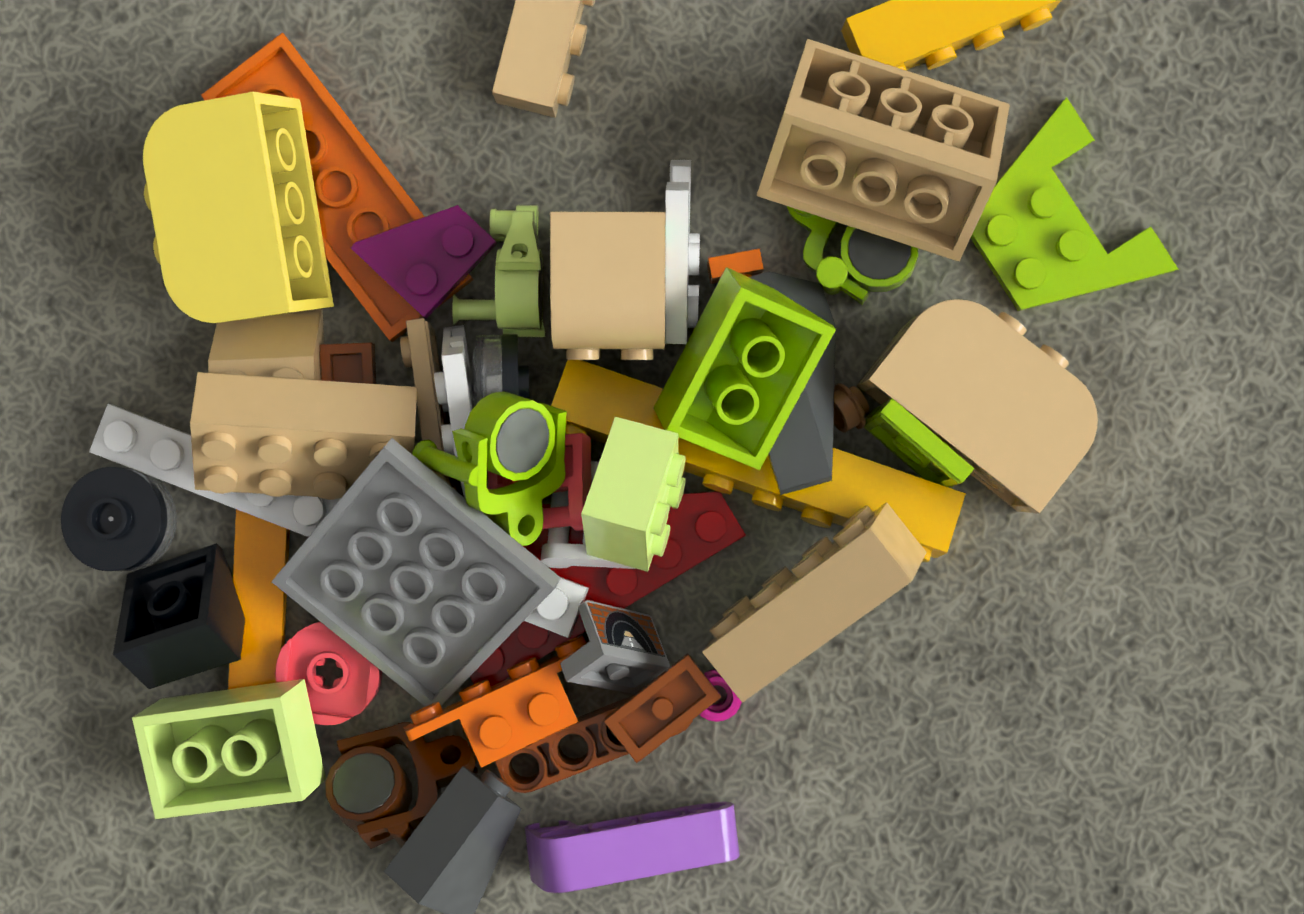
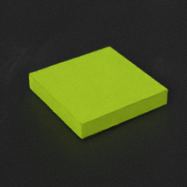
[864,398,974,487]

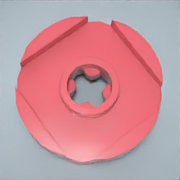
[275,621,382,726]

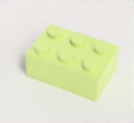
[132,679,326,819]

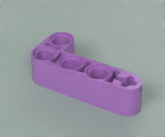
[525,802,740,893]

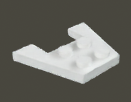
[665,160,700,344]

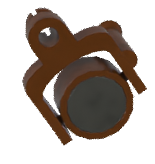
[325,722,478,849]

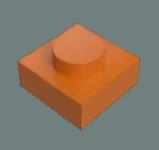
[707,249,764,284]

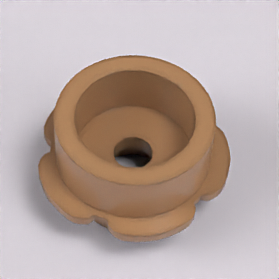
[833,383,869,433]

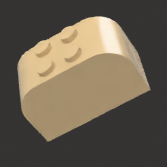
[550,212,666,360]
[857,299,1098,513]

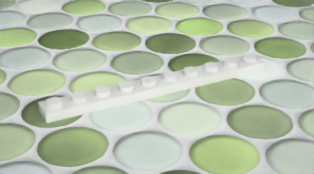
[89,404,589,638]

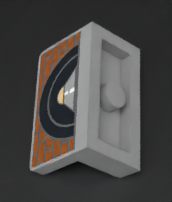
[560,600,670,694]

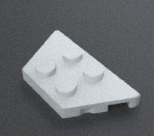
[434,325,487,514]

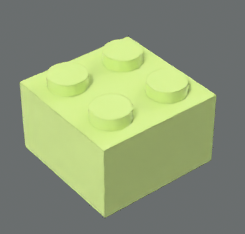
[581,417,686,572]

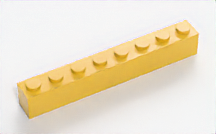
[551,360,966,562]

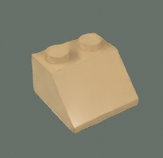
[208,309,324,380]

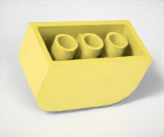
[143,92,334,323]

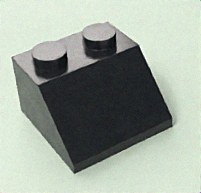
[113,543,245,689]

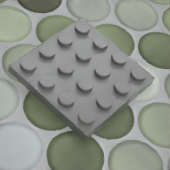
[271,438,561,706]

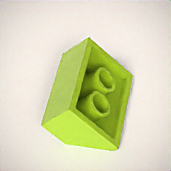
[654,267,836,470]

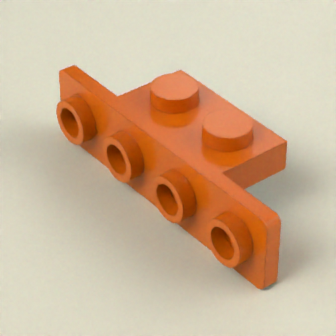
[403,635,589,768]

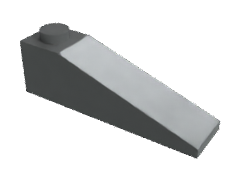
[749,271,836,495]

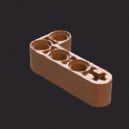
[495,696,693,793]

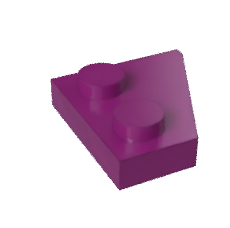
[351,205,497,319]

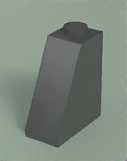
[384,766,521,914]

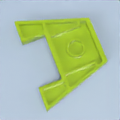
[971,97,1179,311]

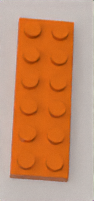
[201,32,473,342]

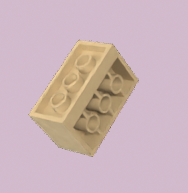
[756,39,1010,262]

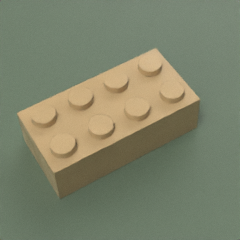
[190,372,417,500]
[702,502,927,703]

